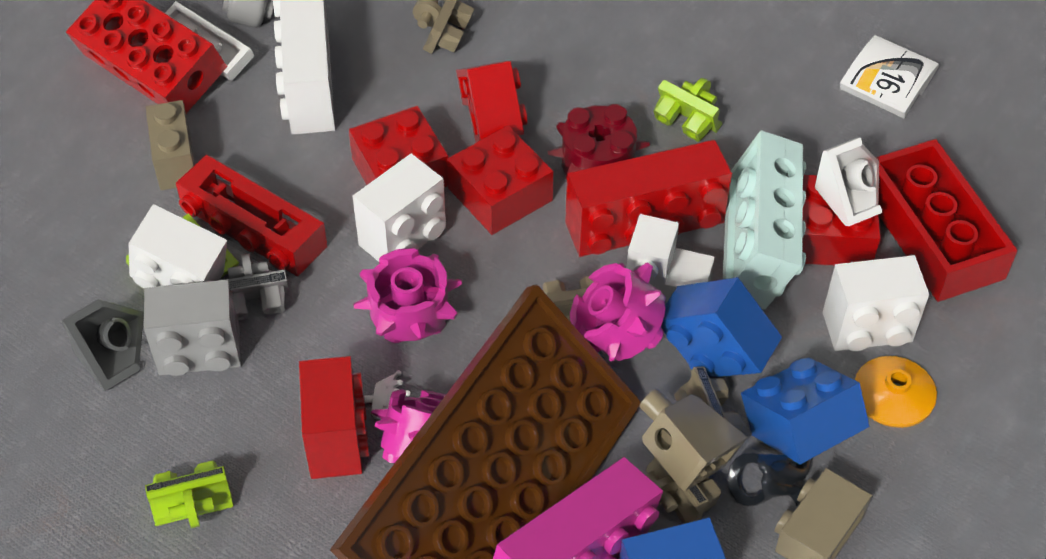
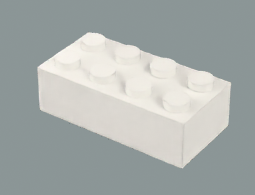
[273,0,335,134]

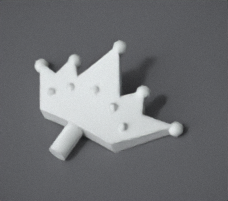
[364,370,411,421]

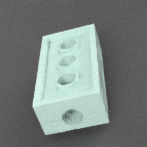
[723,130,806,309]

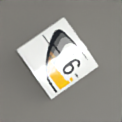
[840,35,939,119]

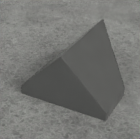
[61,299,144,391]

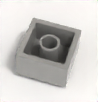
[144,279,241,376]

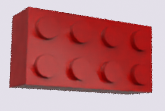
[876,139,1018,302]
[565,140,732,257]

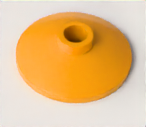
[854,356,937,428]

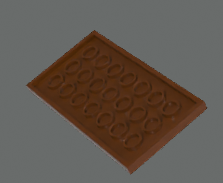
[330,284,641,559]

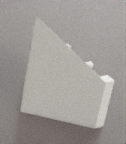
[815,138,882,226]

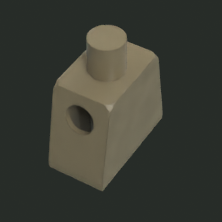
[639,389,747,492]

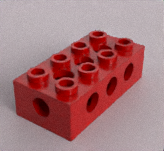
[66,0,228,114]

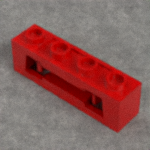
[176,154,328,277]

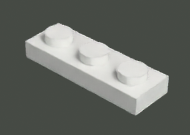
[165,1,254,81]

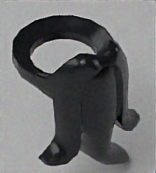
[727,453,810,506]

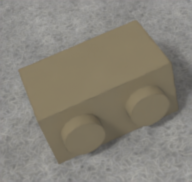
[145,100,195,191]
[775,468,872,559]

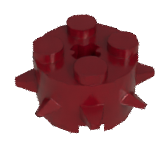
[548,104,650,180]

